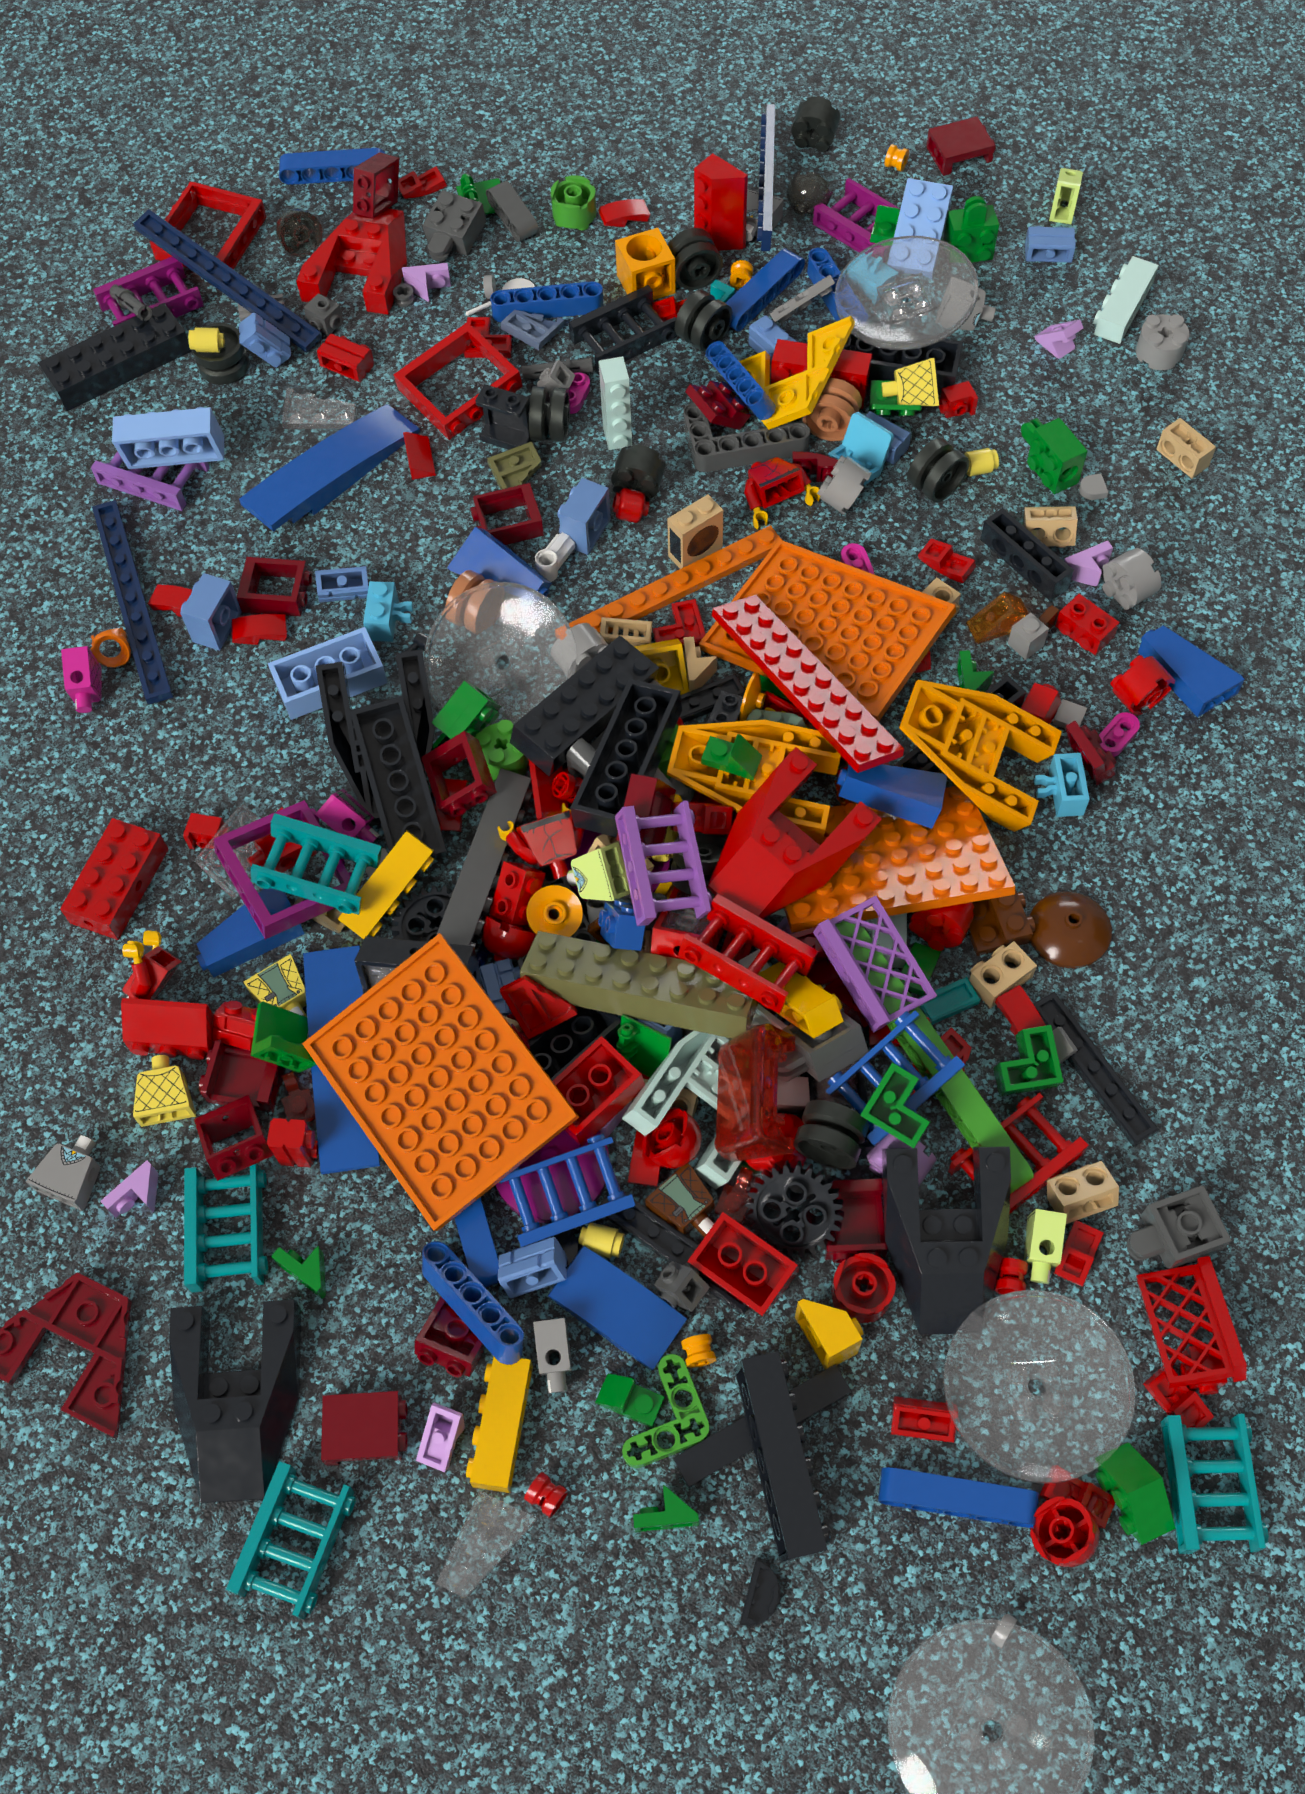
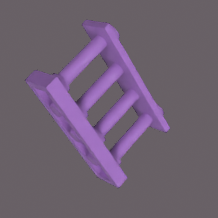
[91,451,210,511]
[615,800,712,926]

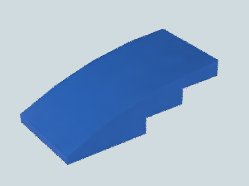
[547,1246,687,1370]

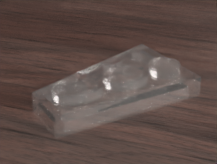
[282,387,356,429]
[194,804,259,899]
[436,1491,538,1599]

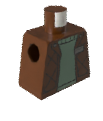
[645,1163,715,1237]

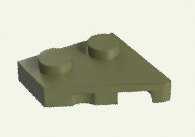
[487,441,541,490]

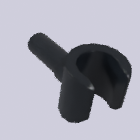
[403,633,433,652]

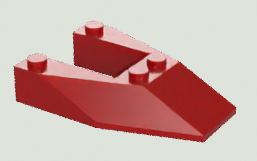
[296,209,407,315]
[707,747,882,919]

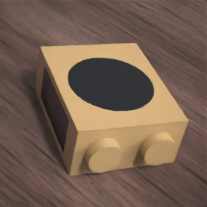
[667,494,723,569]

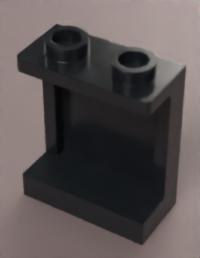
[475,384,532,450]

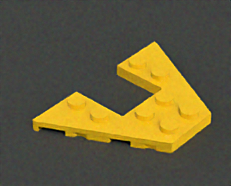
[739,316,855,430]

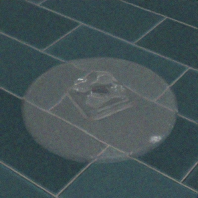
[835,236,978,350]
[424,582,577,728]
[943,1290,1135,1483]
[887,1619,1094,1794]

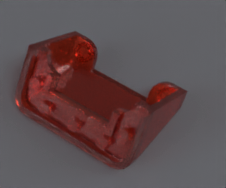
[715,1023,795,1162]

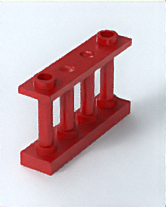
[678,894,819,1014]
[948,1093,1089,1215]

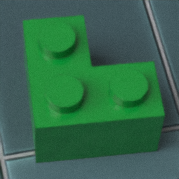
[993,1025,1064,1096]
[860,1062,931,1148]
[1095,1442,1176,1545]

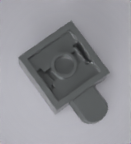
[422,190,487,262]
[772,1010,869,1082]
[1126,1185,1232,1269]

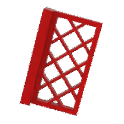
[1136,1256,1247,1388]

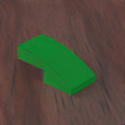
[901,942,941,996]

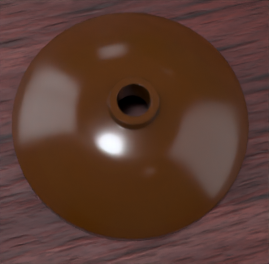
[1029,891,1112,969]

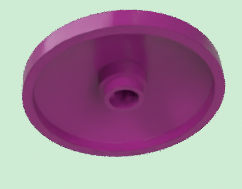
[495,1130,609,1223]

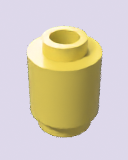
[188,327,225,353]
[964,448,999,477]
[578,1222,625,1259]

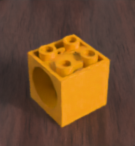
[615,228,675,300]

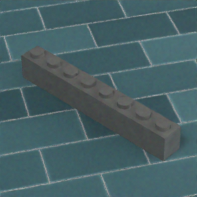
[436,768,533,948]

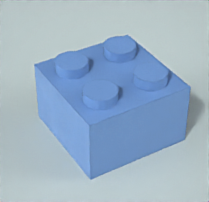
[557,478,611,555]
[180,573,242,651]

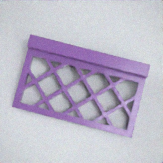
[813,896,937,1033]

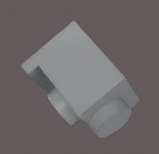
[537,359,575,397]

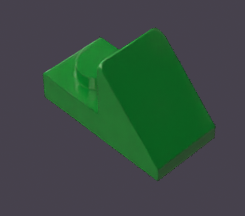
[870,205,900,246]
[956,650,994,692]
[701,734,762,780]
[271,1246,326,1299]
[595,1373,665,1428]
[633,1485,699,1533]

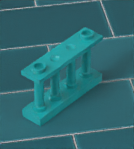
[251,813,382,915]
[184,1163,268,1293]
[1161,1414,1268,1554]
[226,1461,356,1620]

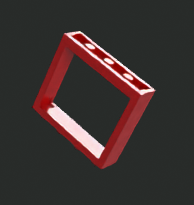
[150,181,267,270]
[393,322,523,440]

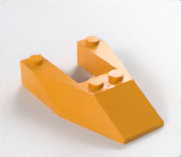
[899,680,1062,832]
[667,719,841,845]

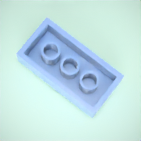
[887,178,953,285]
[112,407,224,469]
[267,627,388,720]

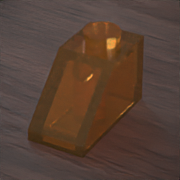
[966,591,1029,644]

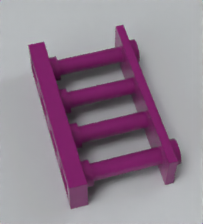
[813,178,900,265]
[93,256,204,326]

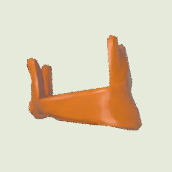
[90,627,131,668]

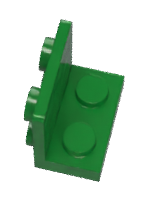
[869,380,921,416]
[251,1002,317,1073]

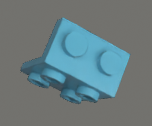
[828,412,894,485]

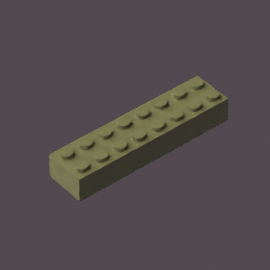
[520,931,761,1041]

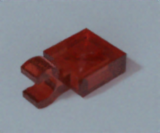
[281,1072,316,1122]
[714,1167,753,1225]

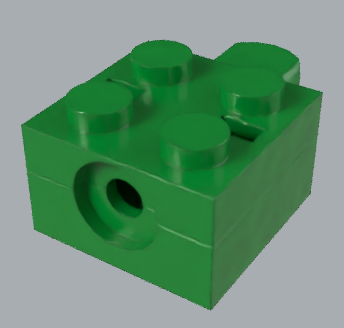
[942,196,999,266]
[1021,417,1088,495]
[431,681,502,750]

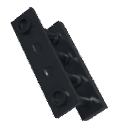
[568,285,677,374]

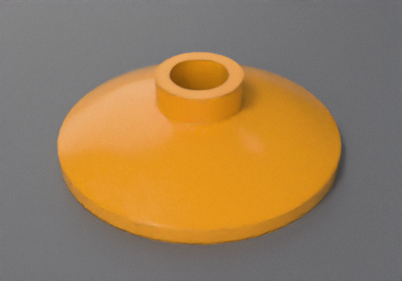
[739,672,766,721]
[526,885,583,937]

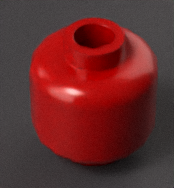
[612,488,649,523]

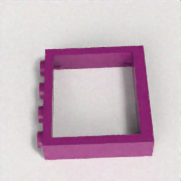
[214,800,352,939]

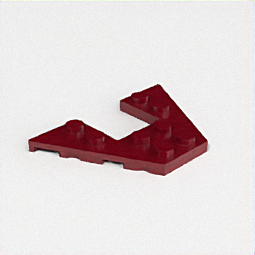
[0,1272,131,1439]

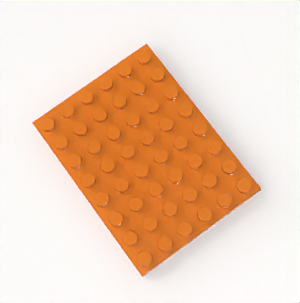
[699,539,956,722]
[784,786,1015,933]
[302,933,579,1231]

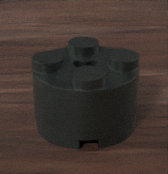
[791,96,840,152]
[611,445,666,502]

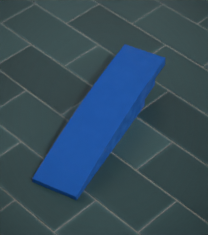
[239,404,420,532]
[303,945,380,1175]

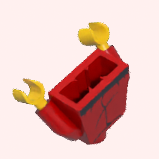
[744,457,820,529]
[498,803,585,880]
[122,931,182,1000]

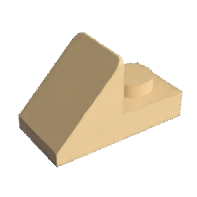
[683,637,717,692]

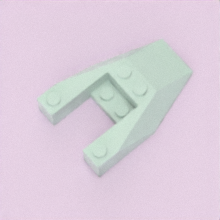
[622,1004,787,1189]

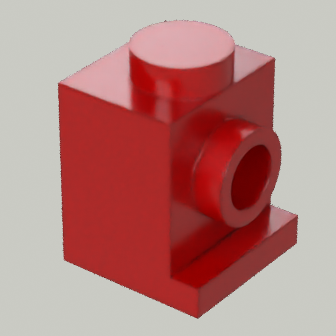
[938,381,978,418]
[183,813,229,850]

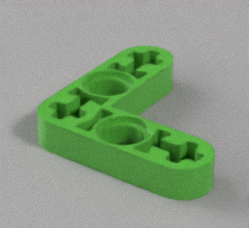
[622,1354,709,1468]

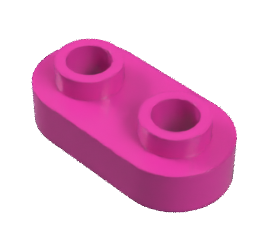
[568,372,590,414]
[841,543,874,574]
[1099,712,1140,757]

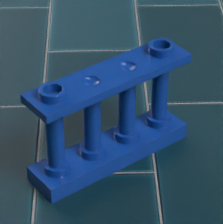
[826,1010,965,1146]
[499,1133,636,1247]

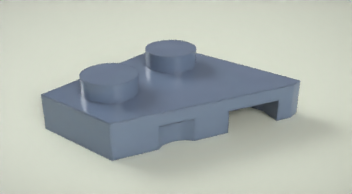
[501,310,564,351]

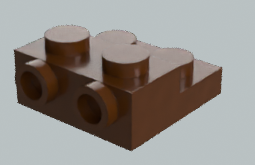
[967,889,1035,956]

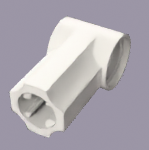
[535,532,575,582]

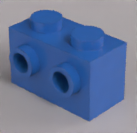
[598,899,645,951]

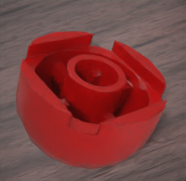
[482,915,536,961]
[642,1108,702,1169]
[1030,1496,1100,1567]

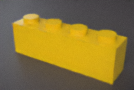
[338,831,434,939]
[758,962,844,1038]
[466,1357,533,1493]

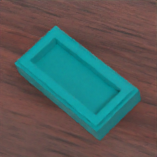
[917,977,980,1025]

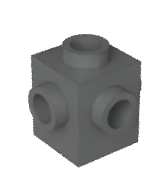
[303,293,343,336]
[654,1261,710,1312]

